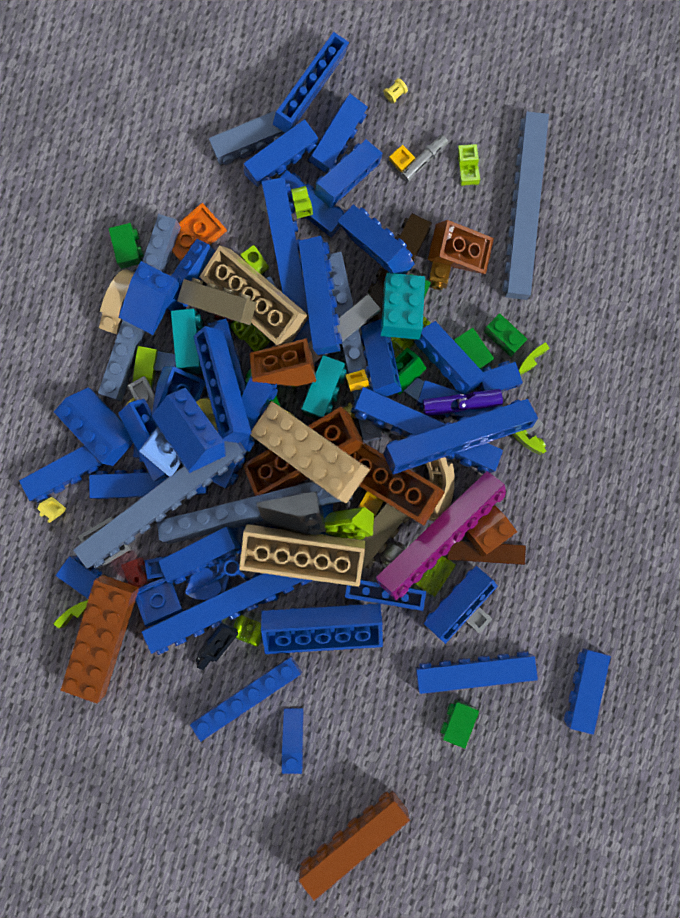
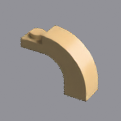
[99,269,135,334]
[426,457,455,521]

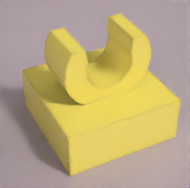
[37,497,66,523]

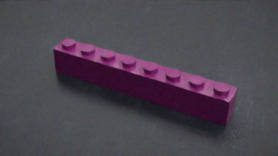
[376,471,506,600]

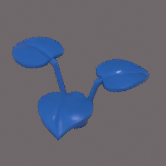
[185,526,279,604]

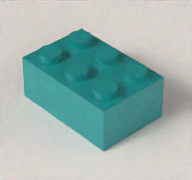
[381,273,425,340]
[171,309,204,374]
[302,355,347,420]

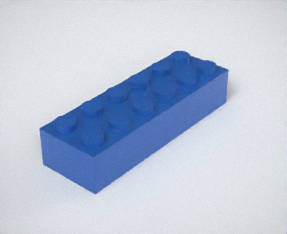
[261,604,383,654]

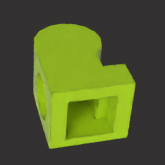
[291,186,313,219]
[240,245,270,274]

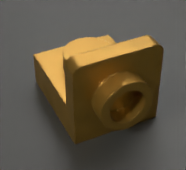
[429,262,451,290]

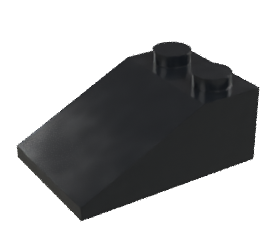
[256,491,326,535]

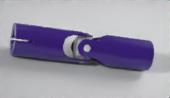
[422,388,503,416]

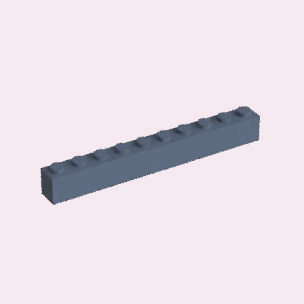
[502,112,549,300]
[98,214,181,402]
[327,252,382,442]
[74,441,247,569]
[157,481,353,544]

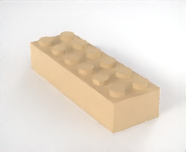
[199,245,309,346]
[251,401,370,503]
[239,524,365,587]

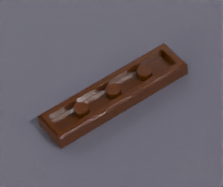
[447,541,526,565]

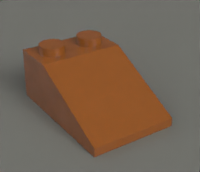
[428,220,494,274]
[250,338,316,386]
[465,505,517,557]

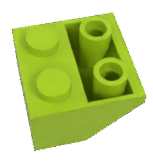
[324,507,374,540]

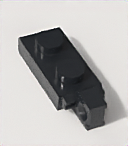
[195,623,239,670]

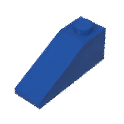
[282,708,303,774]

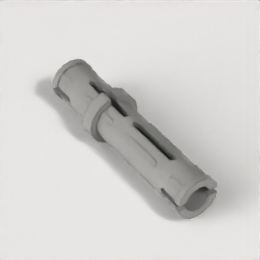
[400,134,448,182]

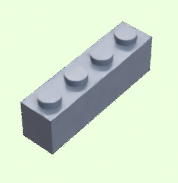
[209,110,285,165]

